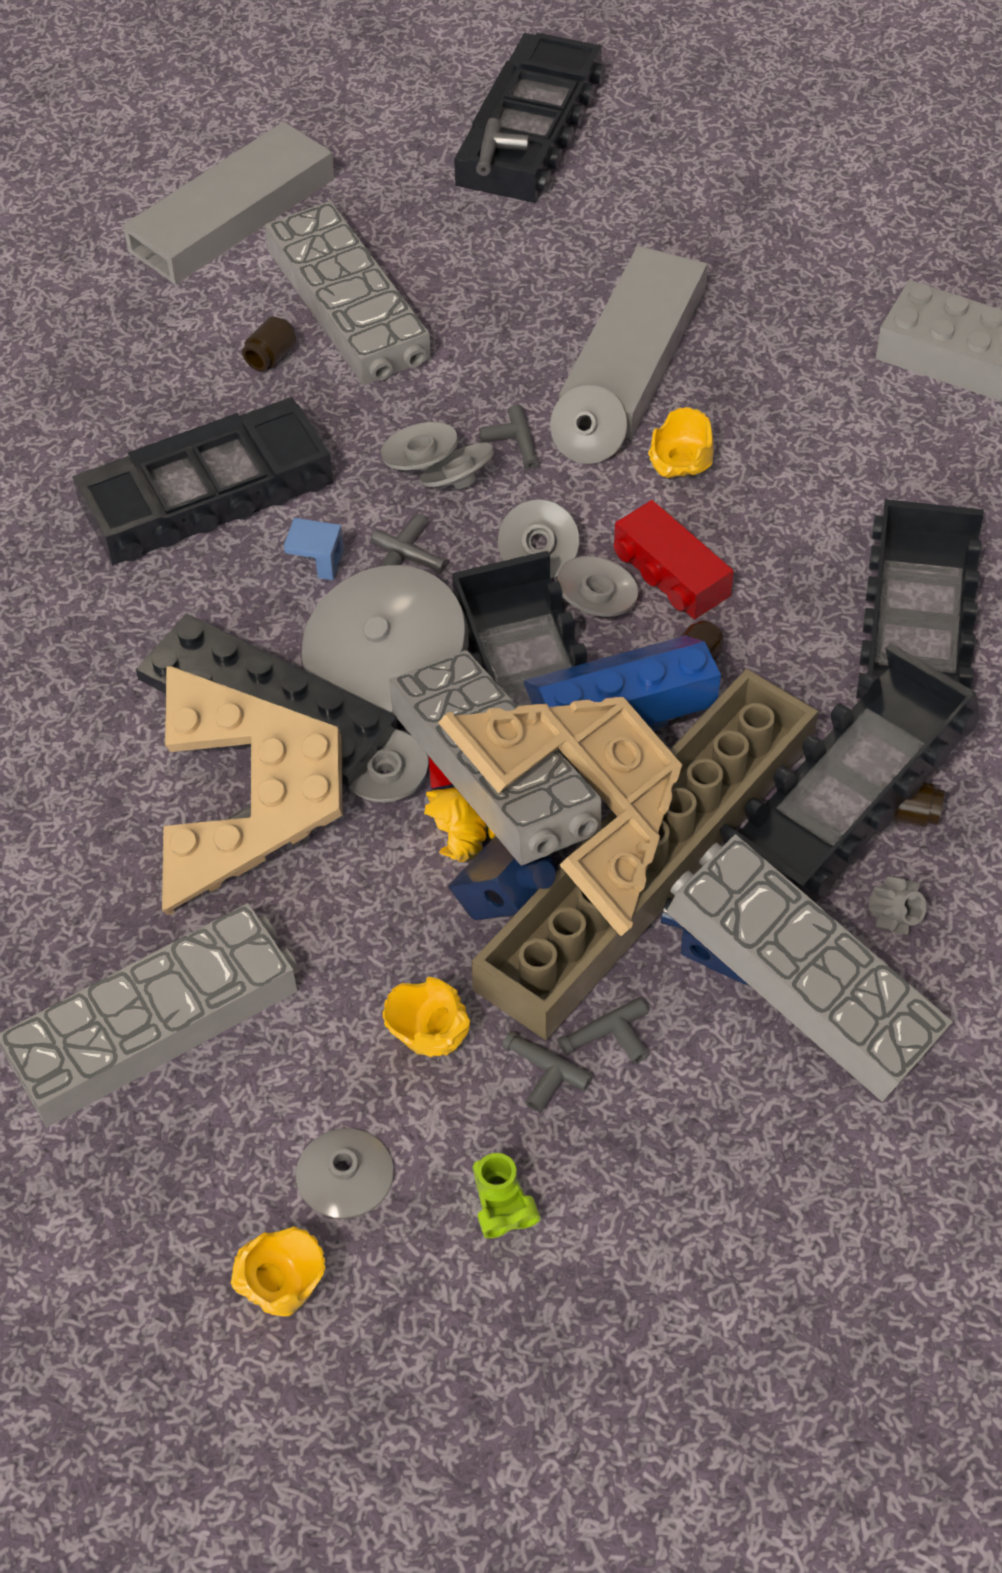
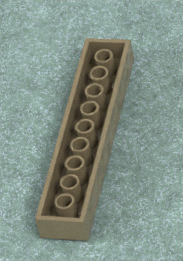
[471,669,818,1041]

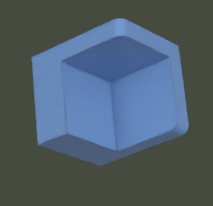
[284,518,344,580]

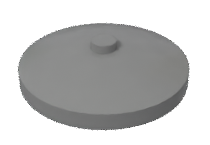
[302,565,469,720]

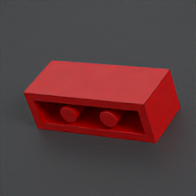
[613,500,734,620]

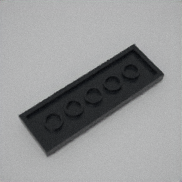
[136,613,397,787]

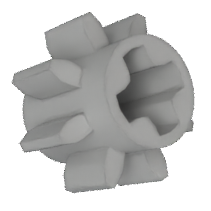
[869,876,926,935]

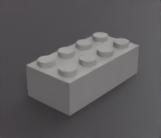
[876,280,1002,401]

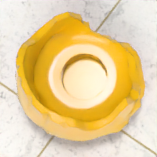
[648,407,714,478]
[424,787,488,862]
[382,977,470,1057]
[231,1227,326,1316]

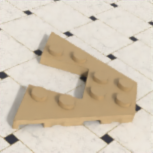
[162,666,343,915]
[438,697,682,936]

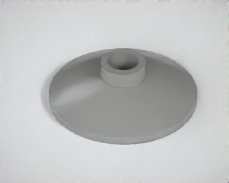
[550,385,628,464]
[381,422,458,470]
[420,442,494,489]
[498,499,579,579]
[557,556,638,617]
[348,729,429,802]
[296,1128,394,1219]

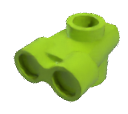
[472,1153,541,1239]

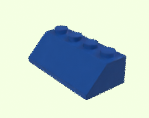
[524,635,721,750]

